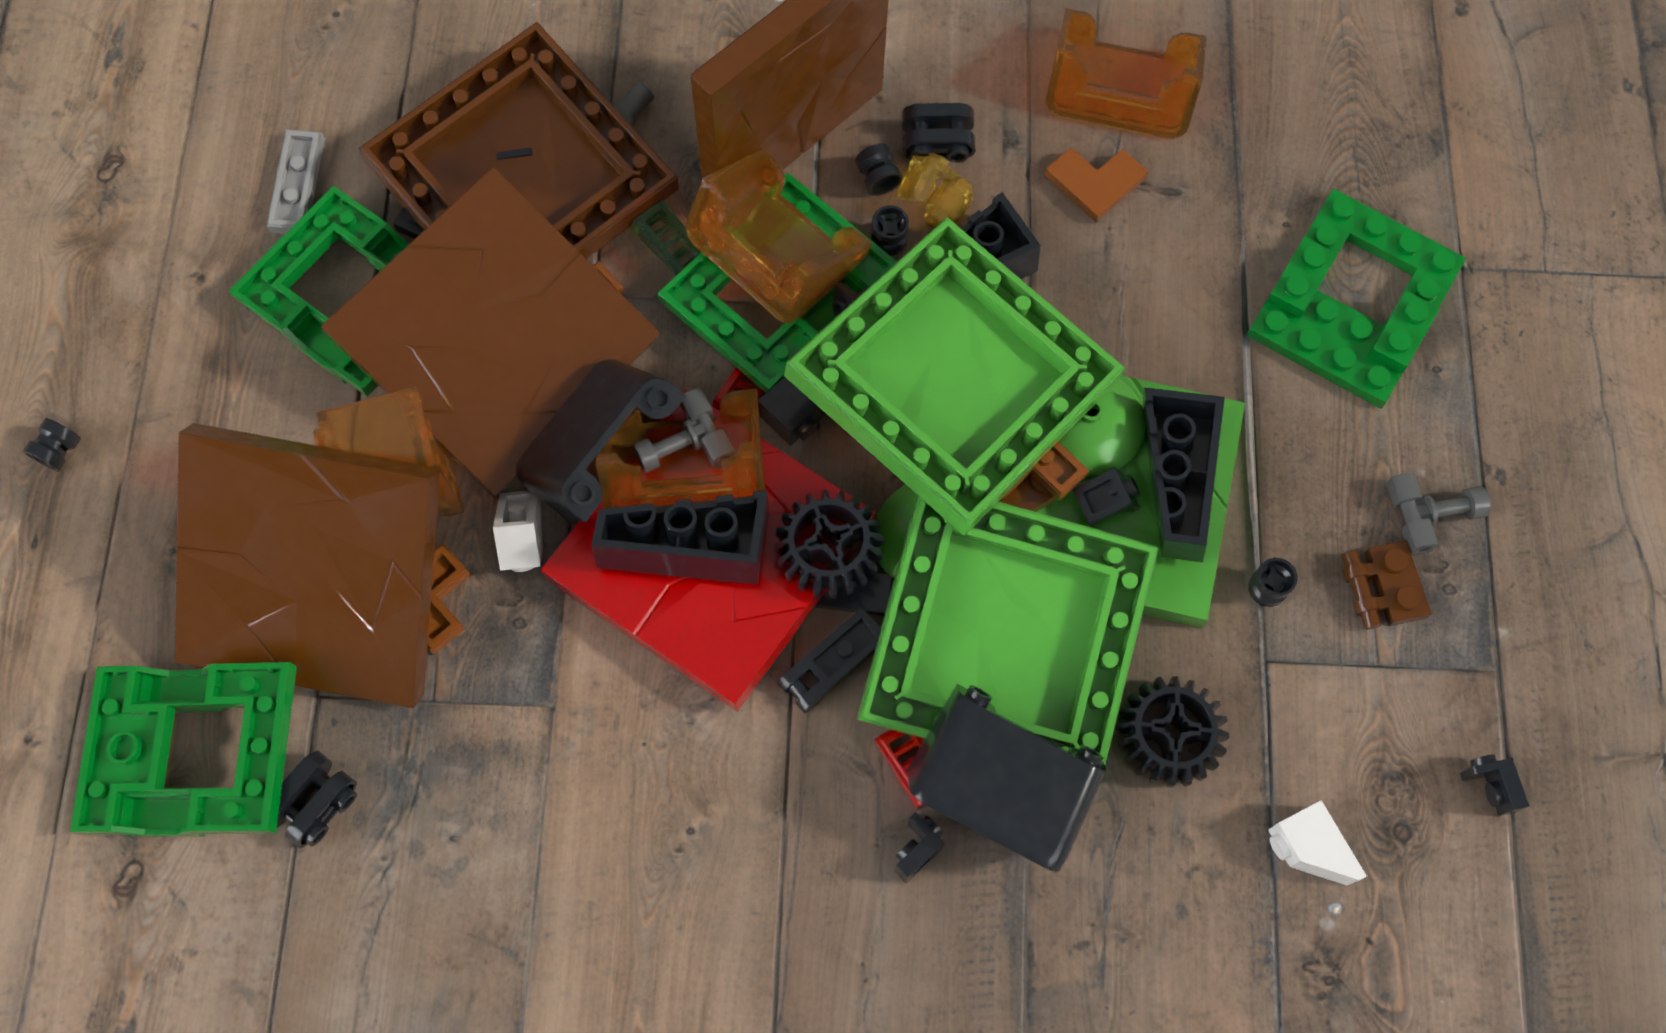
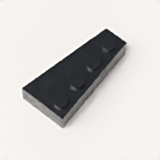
[961,192,1041,279]
[1142,387,1225,562]
[591,490,769,585]

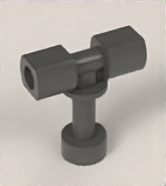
[632,388,736,473]
[1386,472,1490,556]

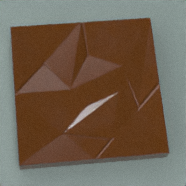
[690,0,889,218]
[359,22,679,259]
[321,167,661,499]
[175,423,440,708]

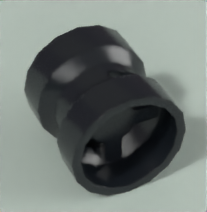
[855,143,903,196]
[871,205,909,256]
[23,418,81,472]
[1248,557,1298,607]

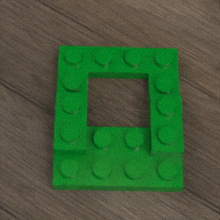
[657,173,897,393]
[229,186,409,397]
[1246,188,1466,409]
[70,662,297,837]

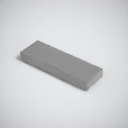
[266,130,325,234]

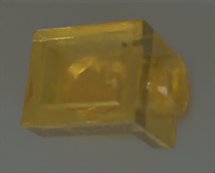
[895,153,958,204]

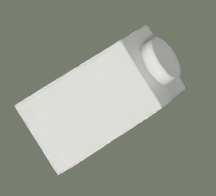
[493,490,543,572]
[1268,800,1367,885]

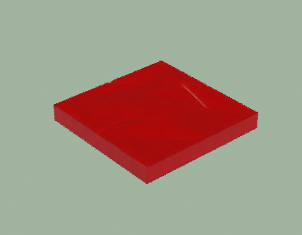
[540,389,876,712]

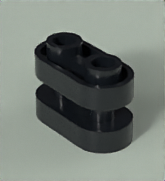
[902,103,976,163]
[277,751,357,848]

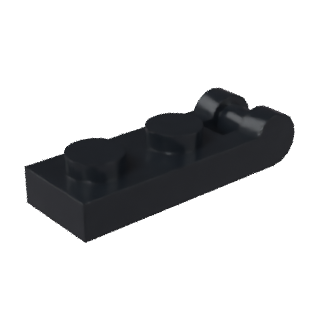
[777,608,881,713]

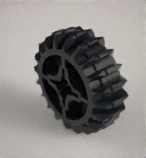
[774,489,884,599]
[1116,676,1230,788]

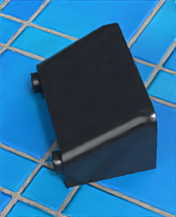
[516,359,686,523]
[908,684,1106,872]

